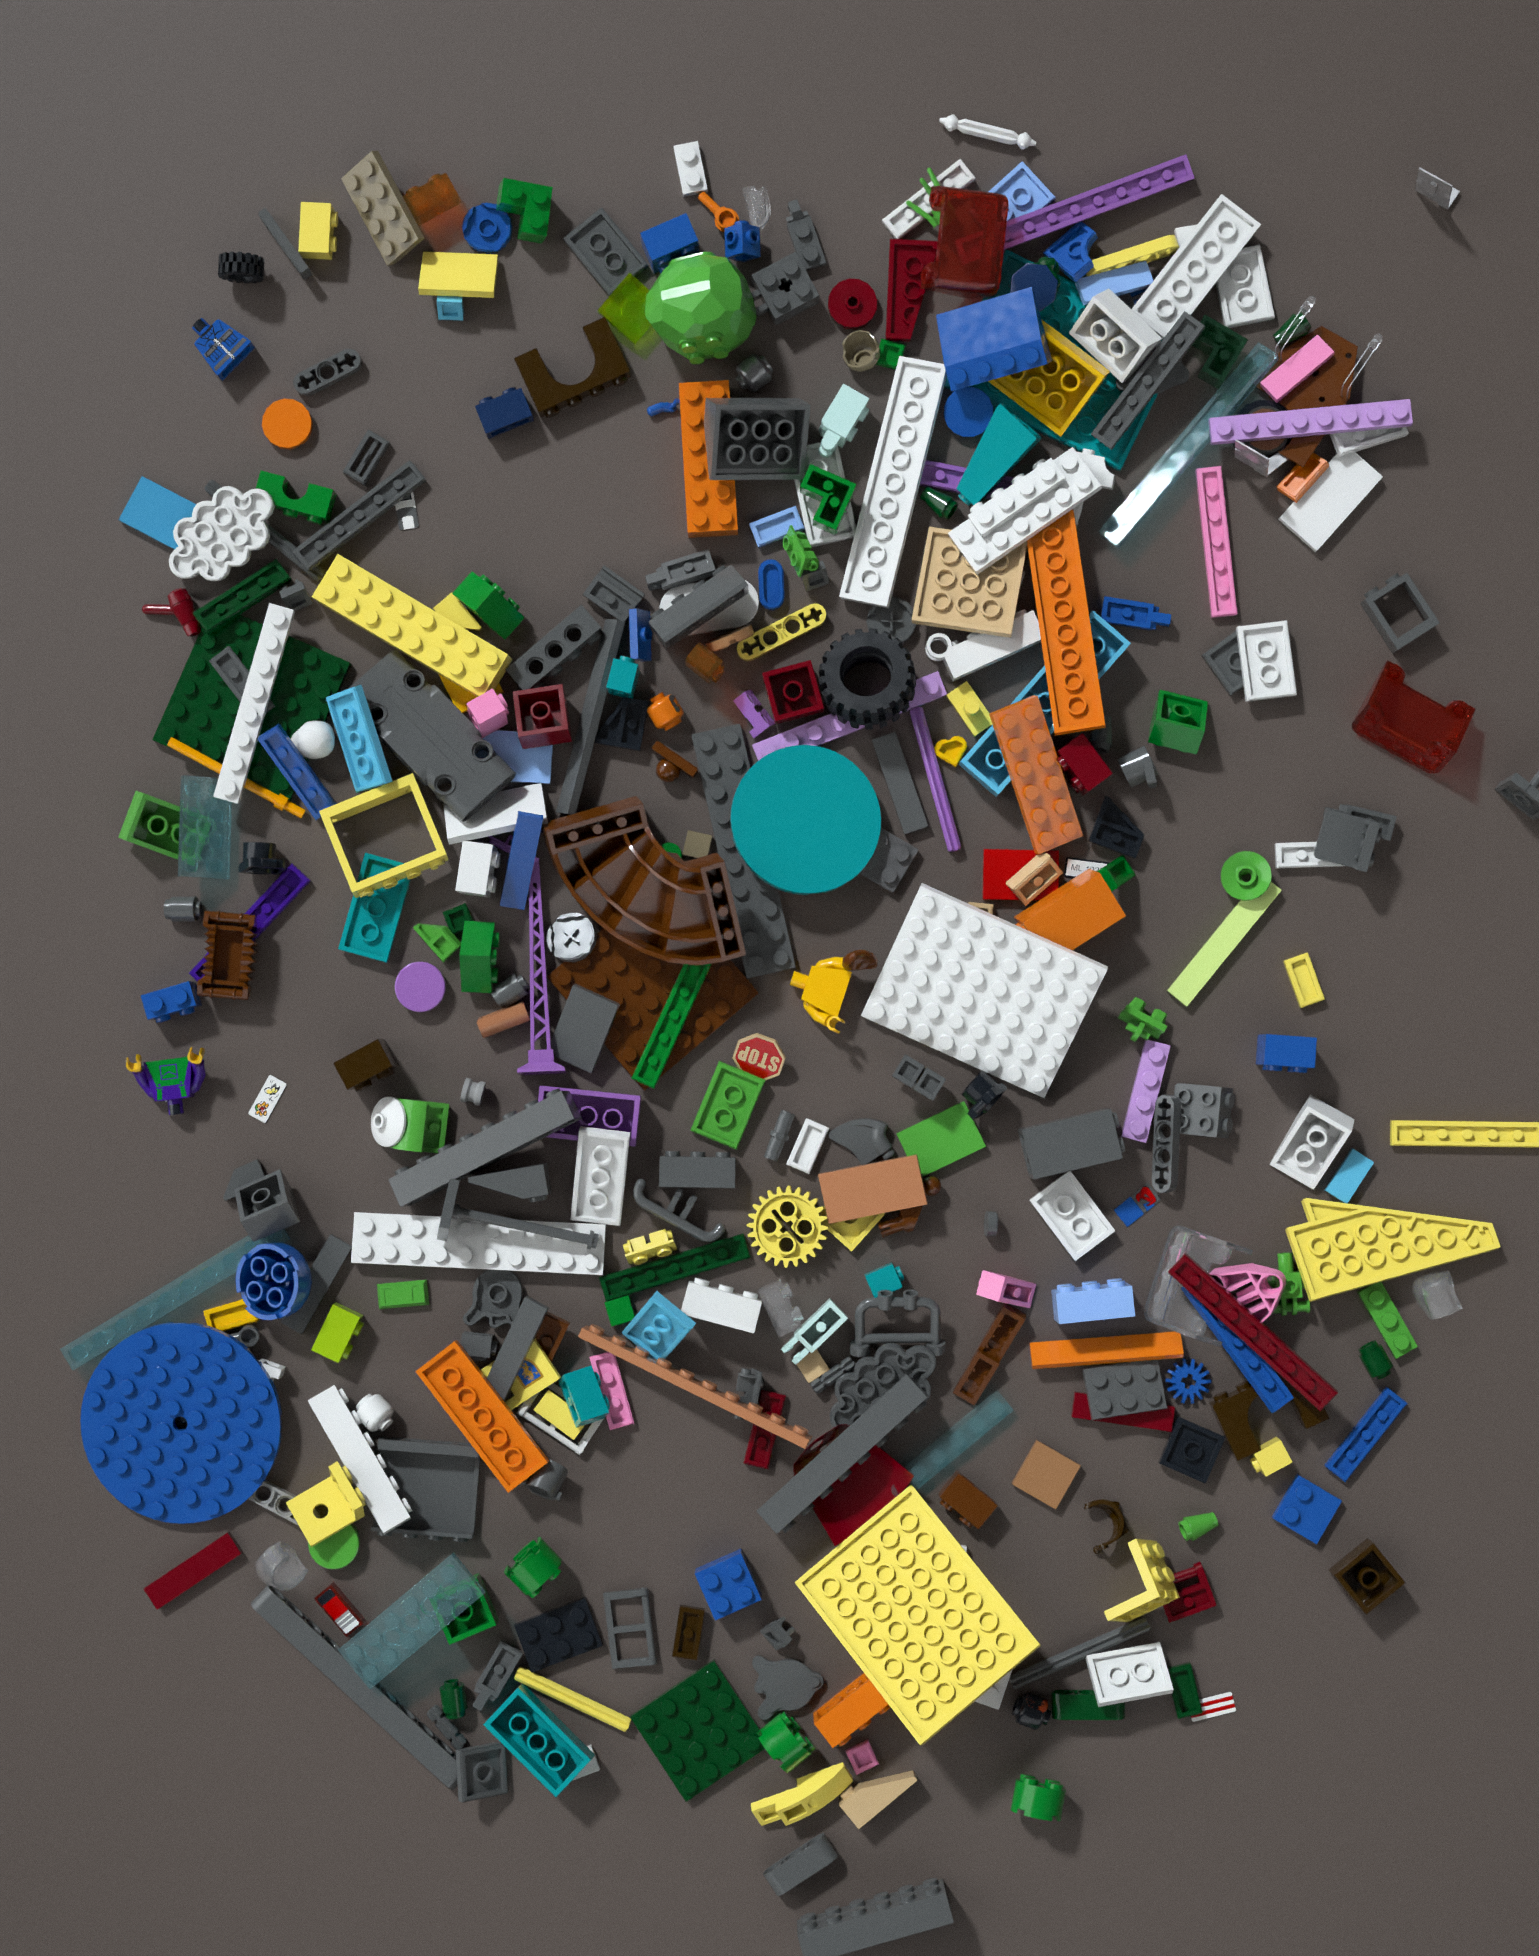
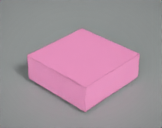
[845,1739,879,1775]

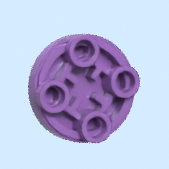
[395,962,446,1012]

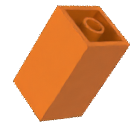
[1014,868,1126,950]

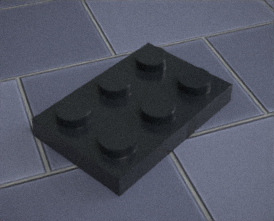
[514,1597,603,1673]

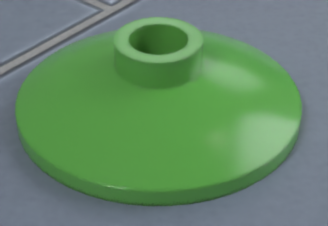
[1221,851,1272,901]

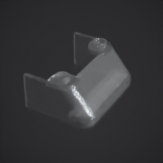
[1144,1226,1253,1347]

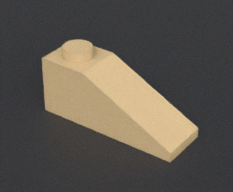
[839,1770,917,1829]

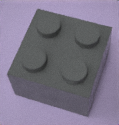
[234,1169,300,1242]

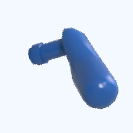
[647,398,680,416]

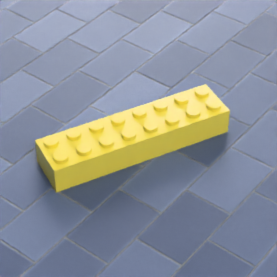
[312,554,513,697]

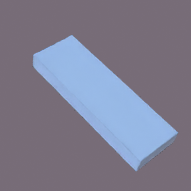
[1075,261,1154,305]

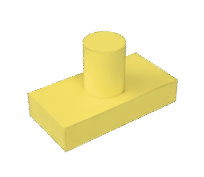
[946,681,992,737]

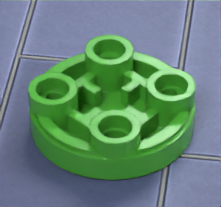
[308,1524,360,1569]

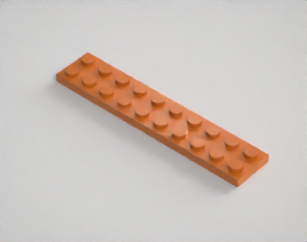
[1027,509,1106,736]

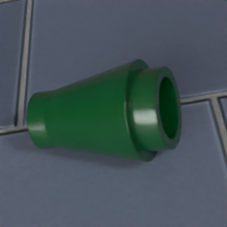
[1272,312,1312,347]
[920,486,958,520]

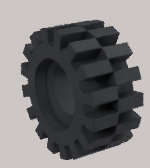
[218,251,265,284]

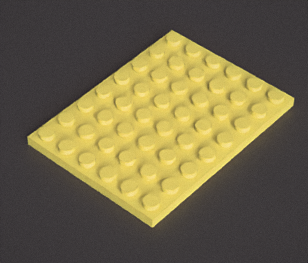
[795,1485,1041,1746]

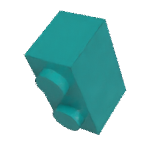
[606,656,640,698]
[558,1366,610,1428]

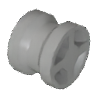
[460,1077,486,1106]

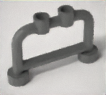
[850,1290,946,1357]

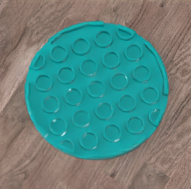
[730,745,881,895]

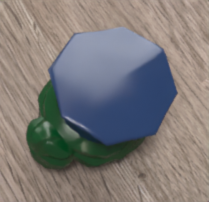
[1010,257,1060,312]

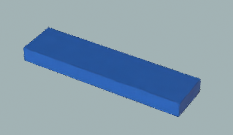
[257,724,336,820]
[500,811,543,910]
[1324,1387,1408,1482]

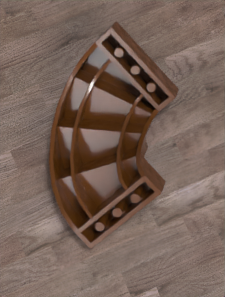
[541,796,746,965]

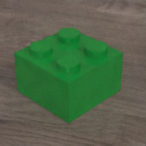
[430,1573,499,1645]

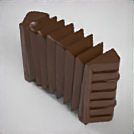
[197,910,259,1000]

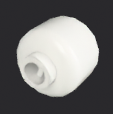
[356,1394,394,1432]

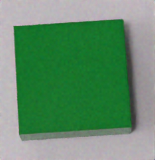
[875,338,905,370]
[604,1295,635,1327]

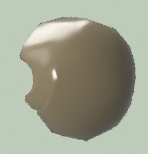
[842,330,880,372]

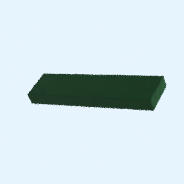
[193,559,291,635]

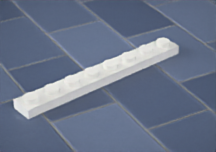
[213,603,295,804]

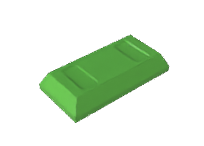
[377,1280,429,1309]

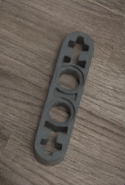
[1152,1095,1181,1193]

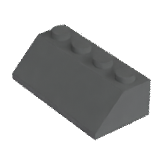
[649,565,749,650]

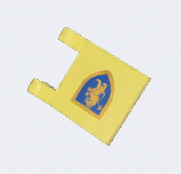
[481,1339,561,1410]

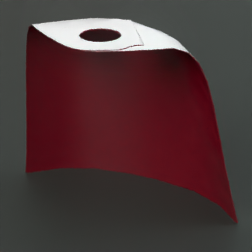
[793,1424,914,1546]

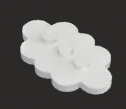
[169,486,275,581]

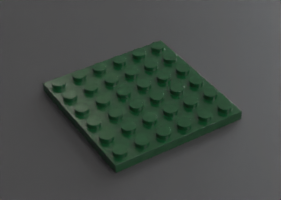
[152,615,351,800]

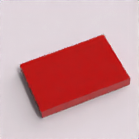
[982,849,1059,901]

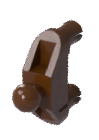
[878,1176,942,1238]

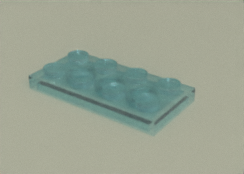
[178,775,232,879]

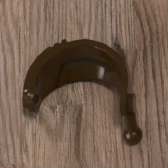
[1084,1499,1129,1554]

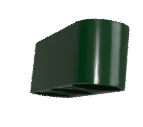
[1052,1690,1125,1720]

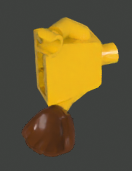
[790,950,878,1034]

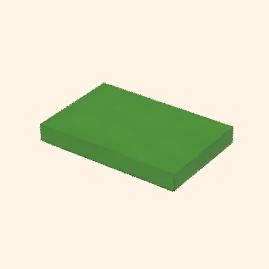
[690,1060,765,1150]
[896,1101,986,1177]

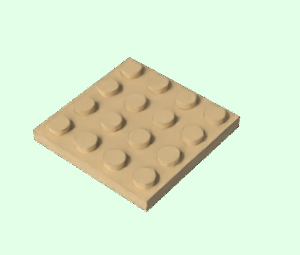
[912,527,1028,638]

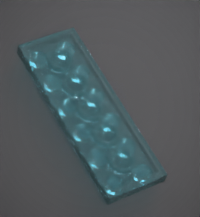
[338,1552,486,1689]

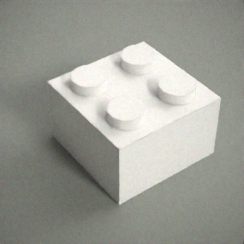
[455,840,501,898]

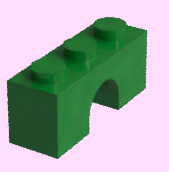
[256,470,337,525]

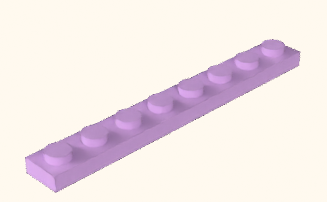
[1208,399,1413,445]
[752,671,947,761]

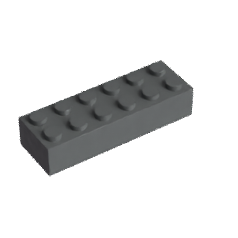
[797,1878,954,1956]

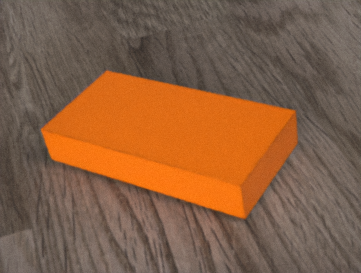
[1276,452,1329,503]

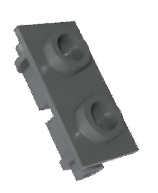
[733,1368,764,1420]

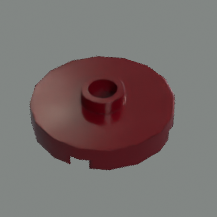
[828,278,877,330]

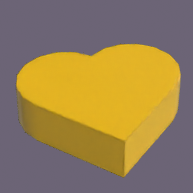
[934,736,967,768]

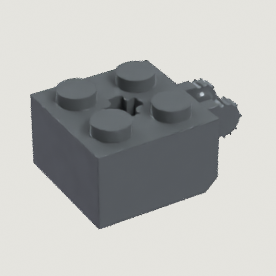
[751,251,819,325]

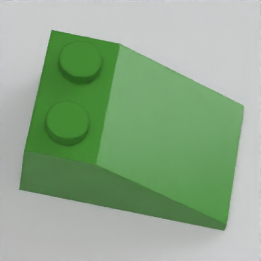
[118,791,213,866]

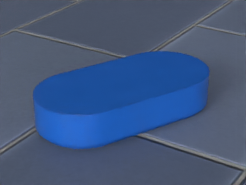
[758,559,784,610]

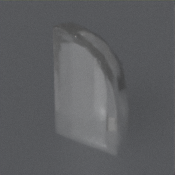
[743,186,771,230]

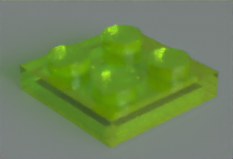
[597,272,651,345]

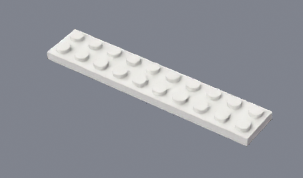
[839,356,947,609]
[351,1212,606,1275]

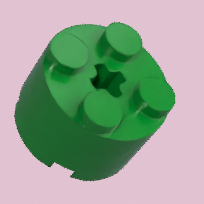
[504,1537,562,1598]
[757,1712,816,1773]
[1010,1774,1066,1821]

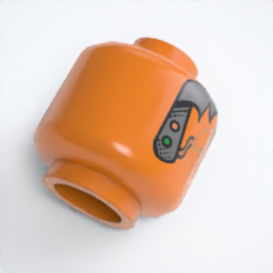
[647,692,684,731]

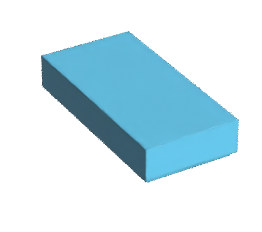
[1325,1148,1374,1204]

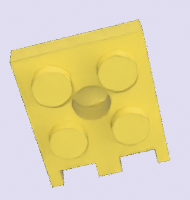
[286,1461,366,1548]
[1104,1539,1180,1622]

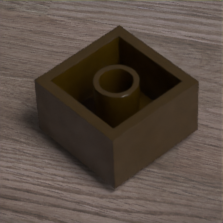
[333,1039,398,1092]
[1329,1538,1406,1615]

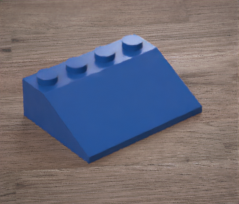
[936,286,1052,391]

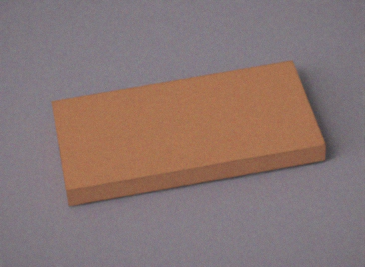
[818,1154,928,1224]

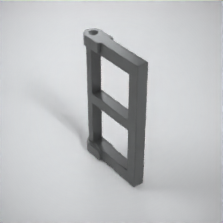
[603,1587,658,1669]

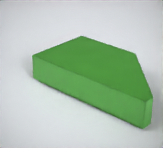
[413,923,461,962]

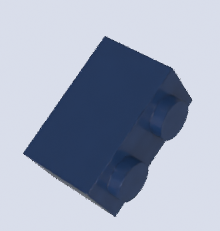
[475,387,534,439]

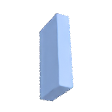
[749,506,805,548]

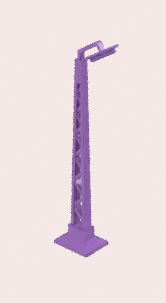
[489,835,566,1075]

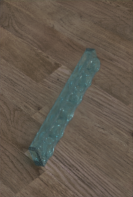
[891,1390,1013,1497]

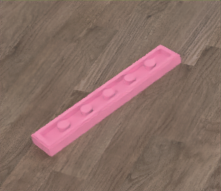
[1195,466,1237,618]

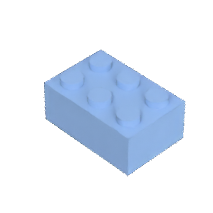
[1051,1278,1135,1324]

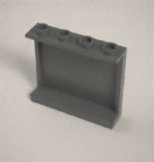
[371,1436,481,1542]

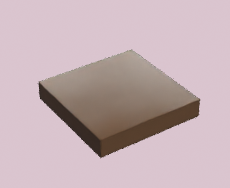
[1012,1439,1081,1509]

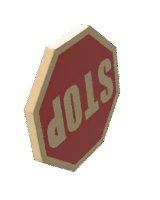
[732,1033,786,1080]

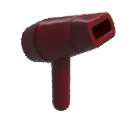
[142,588,201,637]

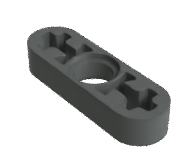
[293,349,362,396]

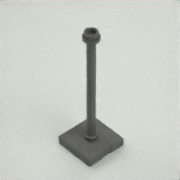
[1495,771,1539,820]
[437,1179,599,1250]

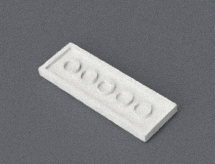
[1131,194,1261,340]

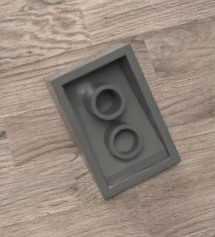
[468,1163,552,1202]

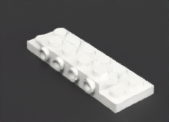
[948,447,1102,575]

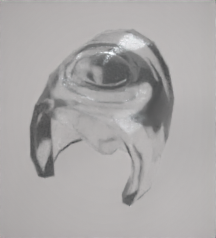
[1411,1271,1462,1320]
[255,1541,308,1591]

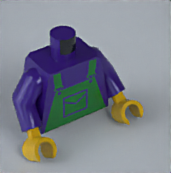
[126,1047,206,1115]

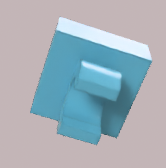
[437,296,464,321]

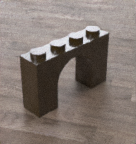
[514,317,631,418]
[1209,1371,1330,1461]

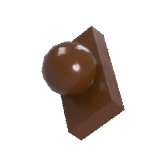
[651,741,698,782]

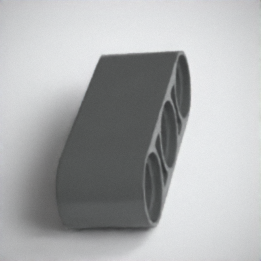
[763,1833,838,1896]

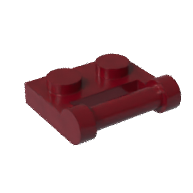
[1163,1561,1217,1623]

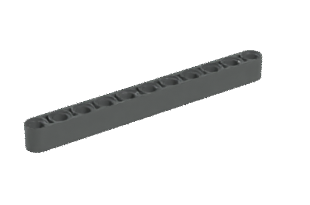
[251,1584,458,1790]

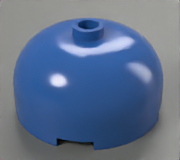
[236,1243,312,1320]

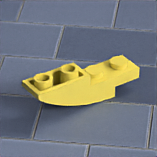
[751,1762,853,1826]

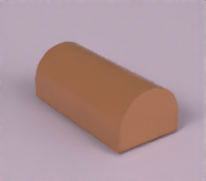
[477,1001,530,1038]

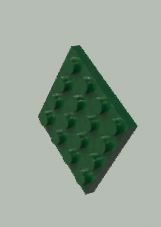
[630,1659,765,1802]

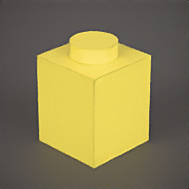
[1250,1437,1292,1476]

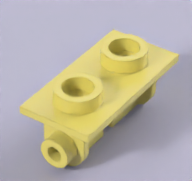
[623,1229,677,1265]

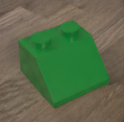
[1148,689,1208,755]

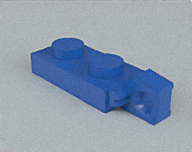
[1101,596,1171,630]

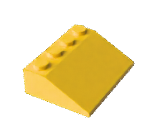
[988,319,1110,437]

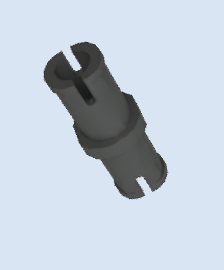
[764,1110,795,1162]

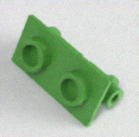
[783,525,819,577]

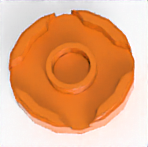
[262,398,313,450]

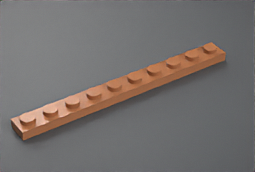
[578,1324,813,1449]

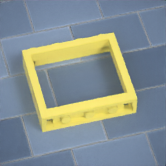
[319,773,449,898]

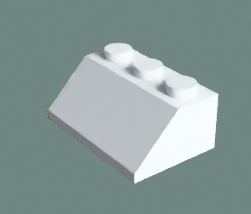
[1069,289,1163,383]
[681,1278,762,1333]

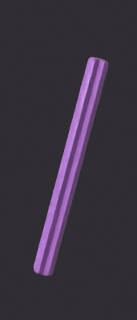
[910,707,961,852]

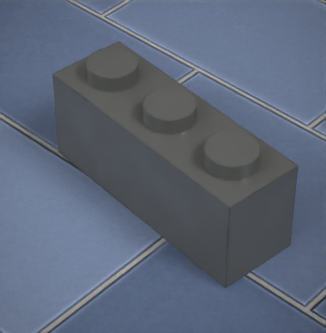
[659,1151,736,1188]

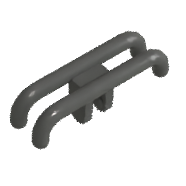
[633,1179,725,1242]

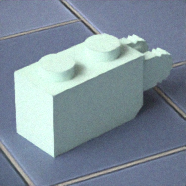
[818,384,870,458]
[781,1298,848,1365]

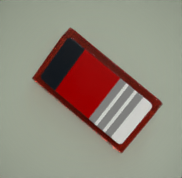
[314,1581,366,1637]

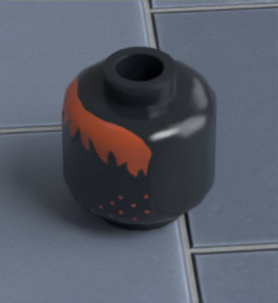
[1012,1692,1051,1730]

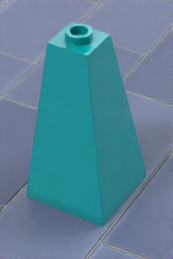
[956,403,1042,506]

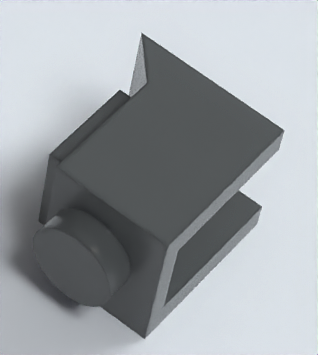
[461,1331,498,1361]

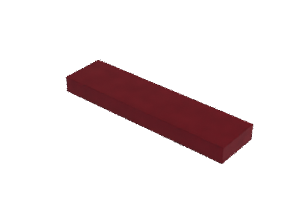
[1071,1391,1175,1432]
[143,1532,243,1610]

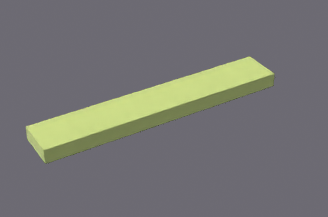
[1167,882,1281,1007]

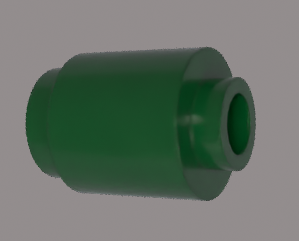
[1358,1340,1393,1380]
[439,1679,468,1719]

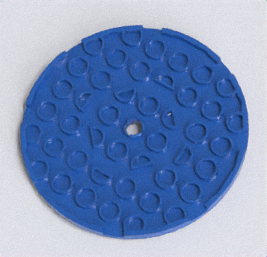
[80,1322,282,1524]

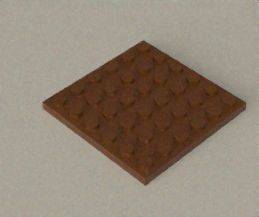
[547,928,759,1091]

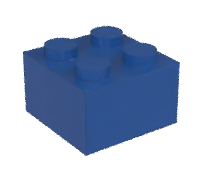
[640,213,699,274]
[1256,1034,1317,1073]
[695,1549,762,1620]

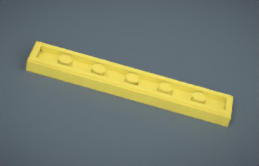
[1390,1120,1539,1147]

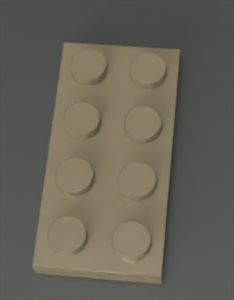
[341,151,425,266]

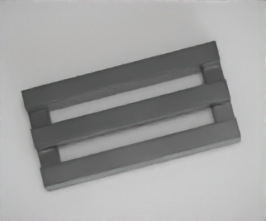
[342,429,391,486]

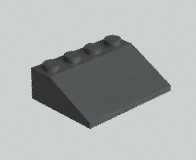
[704,398,811,480]

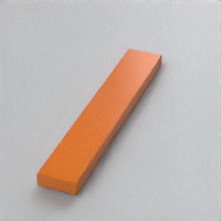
[1029,1331,1184,1369]

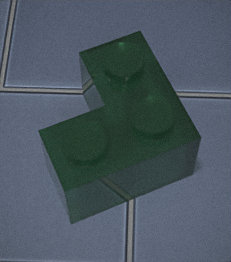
[1192,315,1248,389]

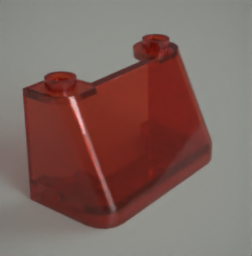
[921,186,1008,299]
[1351,660,1476,774]

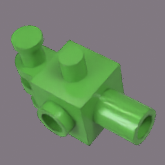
[1267,1253,1310,1316]

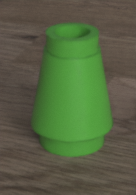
[1178,1512,1218,1541]

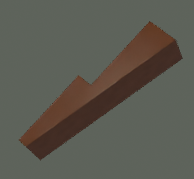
[953,1303,1026,1406]

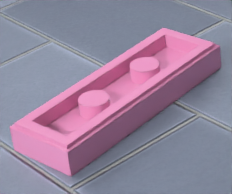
[1260,335,1334,403]
[589,1352,634,1430]

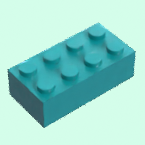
[483,1684,595,1797]

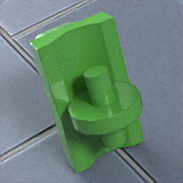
[1118,997,1167,1042]

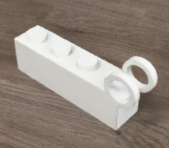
[925,609,1041,682]

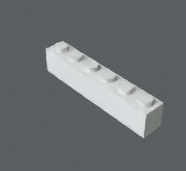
[308,1385,412,1535]

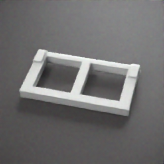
[517,1383,603,1455]

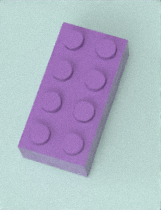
[538,1085,642,1146]

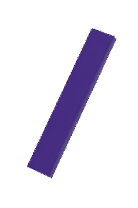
[189,864,311,981]

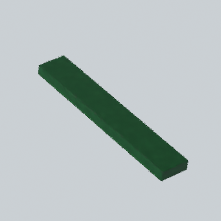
[599,1233,751,1302]

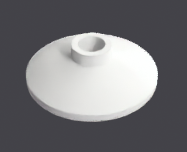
[371,1097,406,1147]

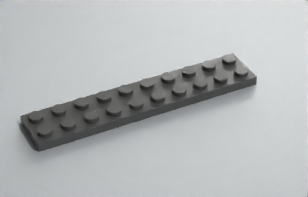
[691,724,796,979]

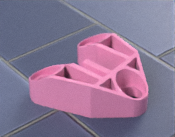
[1209,1263,1286,1322]

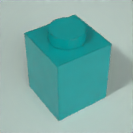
[864,1262,905,1297]

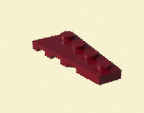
[885,239,940,341]

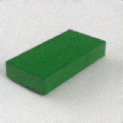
[1097,855,1136,892]

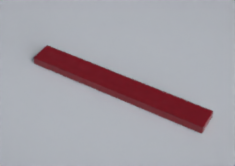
[1168,1252,1338,1411]

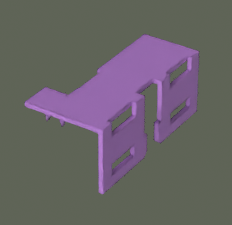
[733,689,775,738]

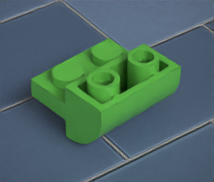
[390,1098,449,1153]

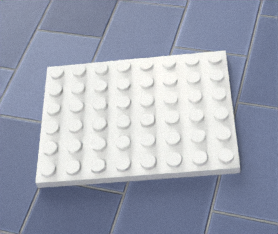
[861,883,1108,1098]

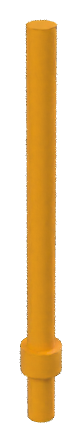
[167,737,306,818]

